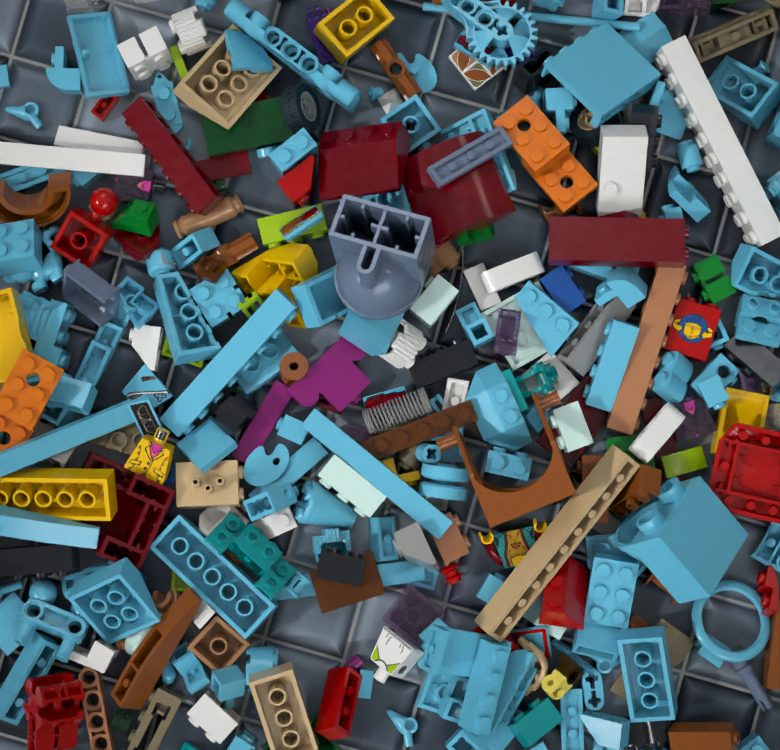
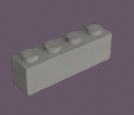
[556,296,636,377]

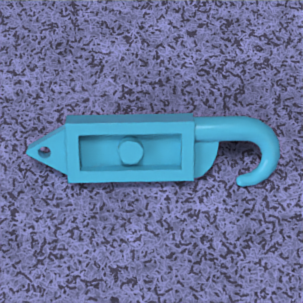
[151,71,192,151]

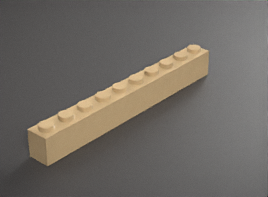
[474,444,640,643]

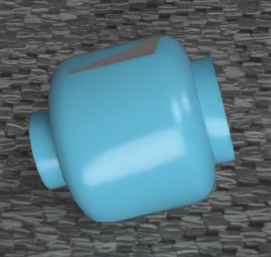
[146,247,176,278]

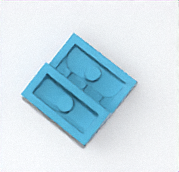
[0,592,38,656]

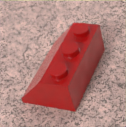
[539,556,588,630]

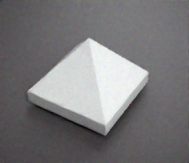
[377,87,404,114]

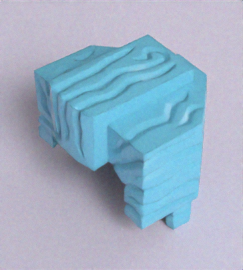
[312,527,352,562]

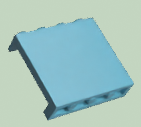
[541,22,661,129]

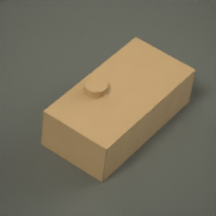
[249,661,319,750]

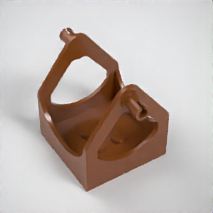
[436,390,576,528]

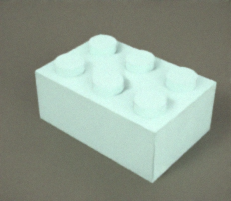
[318,454,386,518]

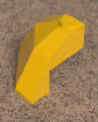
[231,243,318,329]

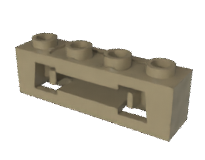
[688,7,779,63]
[123,685,184,750]

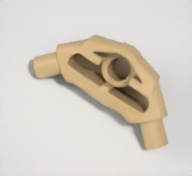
[516,635,548,696]

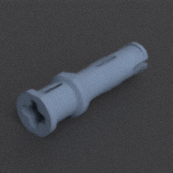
[731,645,774,711]

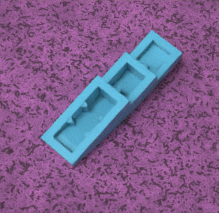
[74,302,130,387]

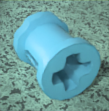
[415,443,441,464]
[283,570,312,599]

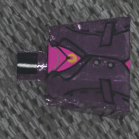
[114,168,166,204]
[673,388,717,442]

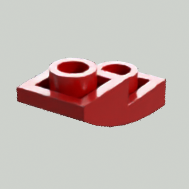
[756,565,779,617]

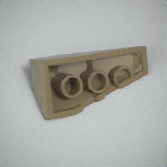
[609,617,695,702]

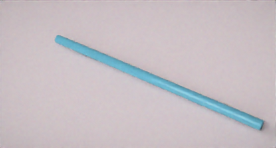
[423,2,640,32]

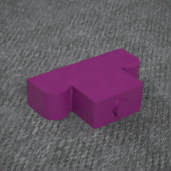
[286,337,370,413]

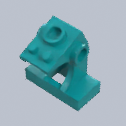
[502,361,559,412]

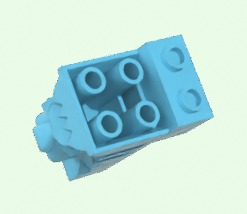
[19,290,77,369]

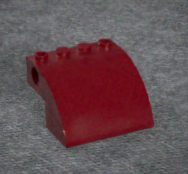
[402,131,516,249]
[71,450,176,571]

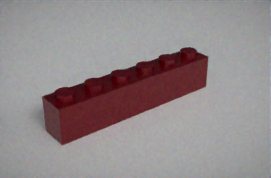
[121,96,224,216]

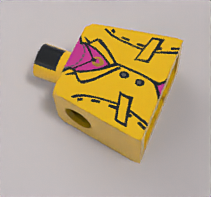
[124,427,175,485]

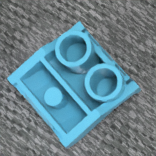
[751,522,780,573]

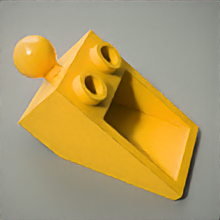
[710,387,770,454]

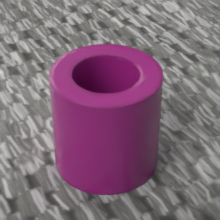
[346,654,365,671]

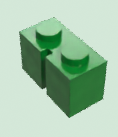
[689,253,737,304]

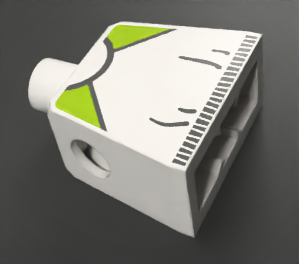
[371,626,424,684]

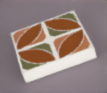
[448,50,509,91]

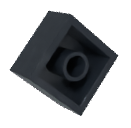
[316,547,367,587]

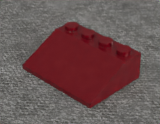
[318,121,412,201]

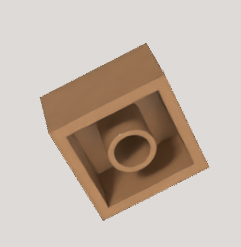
[187,612,252,670]

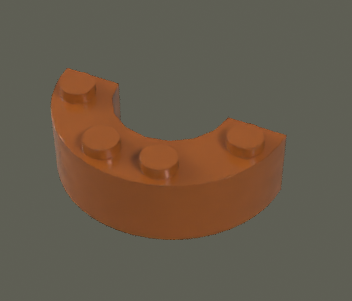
[0,171,72,227]

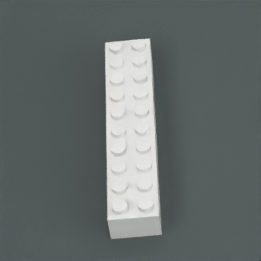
[654,35,780,248]

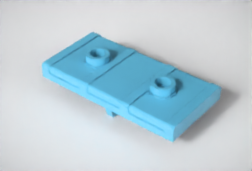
[66,11,130,100]

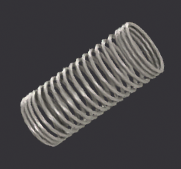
[362,387,433,437]

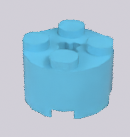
[246,646,280,692]

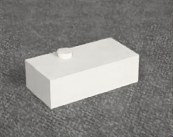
[595,125,648,217]

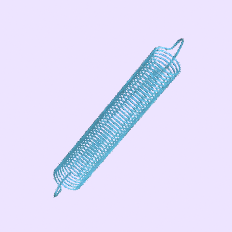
[549,635,601,679]

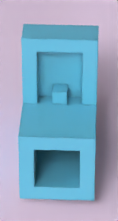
[46,46,84,95]
[594,268,648,308]
[455,301,495,349]
[171,640,210,694]

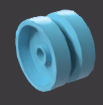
[418,463,469,501]

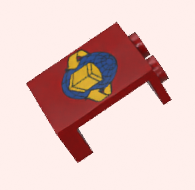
[663,296,722,364]

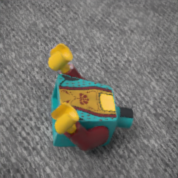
[478,518,547,569]

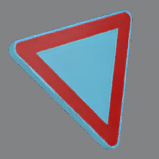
[509,625,552,659]

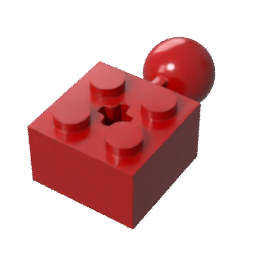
[50,187,119,269]

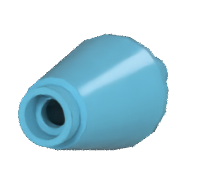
[293,481,357,528]

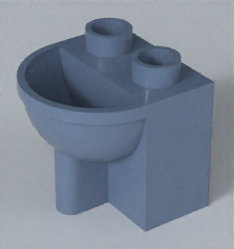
[328,194,436,320]

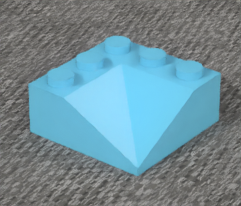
[67,557,161,645]

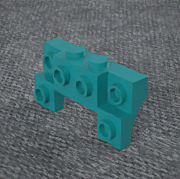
[204,511,296,601]

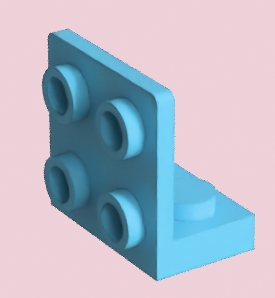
[647,80,686,140]

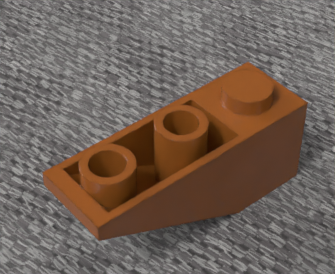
[608,464,662,517]

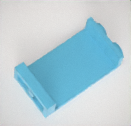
[421,624,512,677]

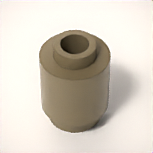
[397,442,422,471]

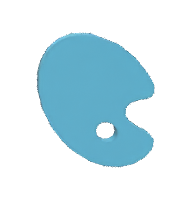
[391,53,437,93]
[243,444,289,486]

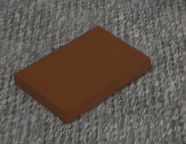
[309,551,386,614]

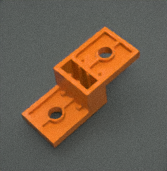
[493,95,598,214]
[0,348,65,451]

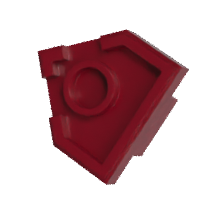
[113,222,160,262]

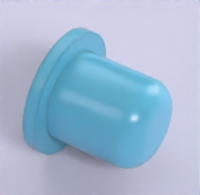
[753,60,771,75]
[368,86,384,101]

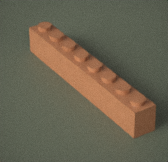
[604,265,688,435]

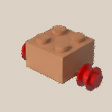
[429,501,471,585]

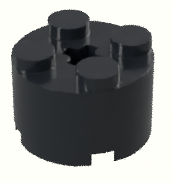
[208,385,258,437]

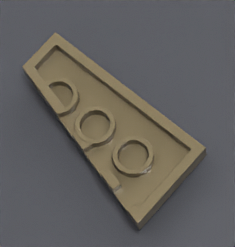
[76,417,165,455]

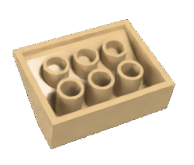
[172,23,282,130]

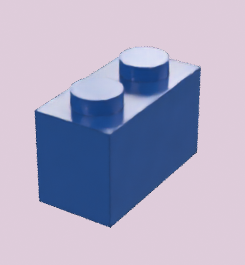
[539,266,586,313]

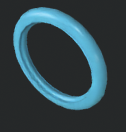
[691,580,771,662]

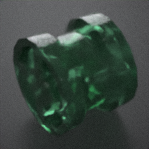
[110,707,135,735]

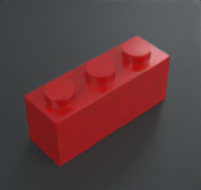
[315,666,362,741]

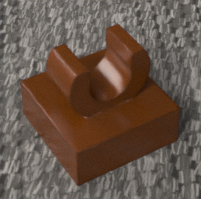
[196,256,227,284]

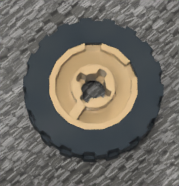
[569,103,620,148]

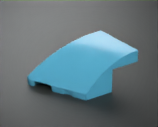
[415,672,469,723]

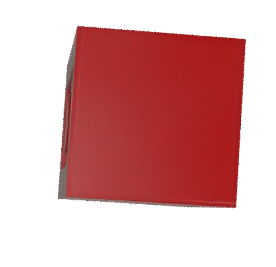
[91,97,120,122]

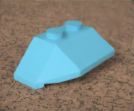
[465,362,533,452]

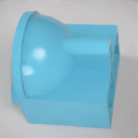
[614,476,749,604]

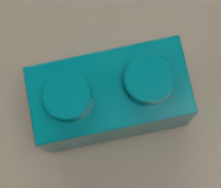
[508,697,563,747]

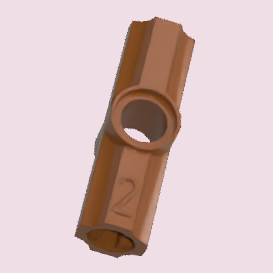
[370,38,422,101]
[193,232,259,282]

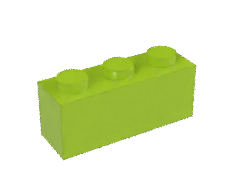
[257,204,328,249]

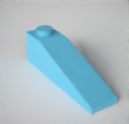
[731,243,780,298]

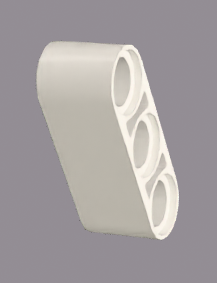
[480,251,545,295]
[628,402,686,464]

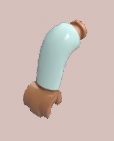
[115,590,180,655]

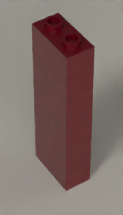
[548,216,689,268]

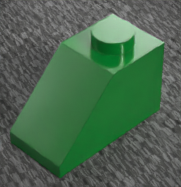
[110,199,160,237]

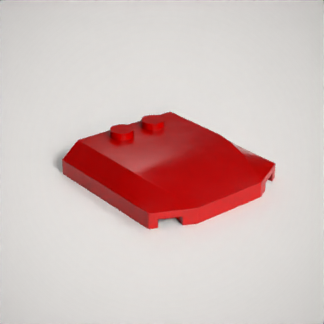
[709,422,780,524]

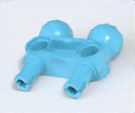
[14,579,90,663]

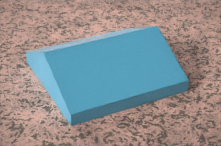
[619,11,673,64]

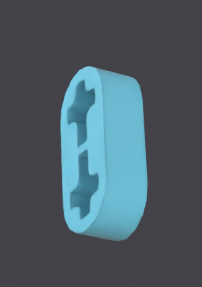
[581,668,604,711]

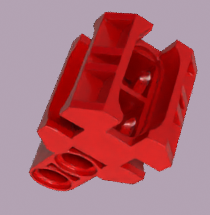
[24,671,85,750]

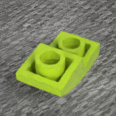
[660,446,708,478]

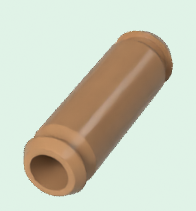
[172,194,245,239]

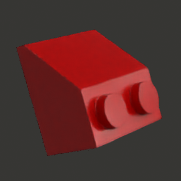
[277,154,316,209]

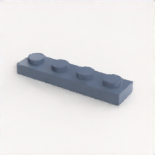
[426,125,513,189]

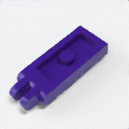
[305,5,337,66]

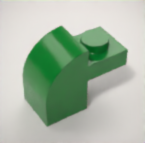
[457,224,497,246]

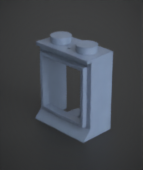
[62,259,121,328]

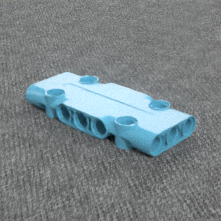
[224,0,363,113]

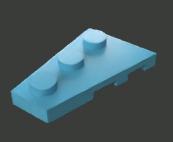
[515,280,580,357]
[237,331,298,395]

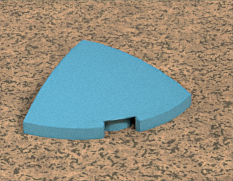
[224,30,273,73]

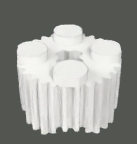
[168,5,213,56]
[378,318,427,369]

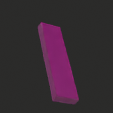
[231,380,292,463]

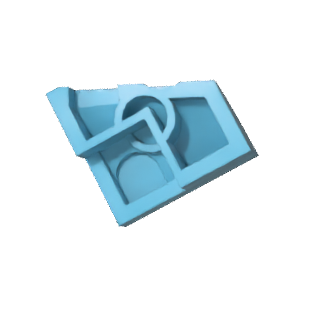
[668,165,711,223]
[117,276,159,330]

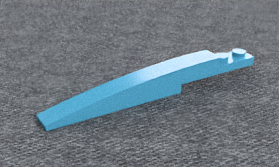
[0,505,100,549]

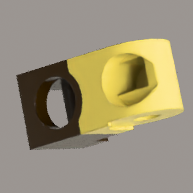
[541,653,584,700]

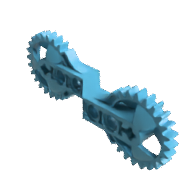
[440,0,538,70]

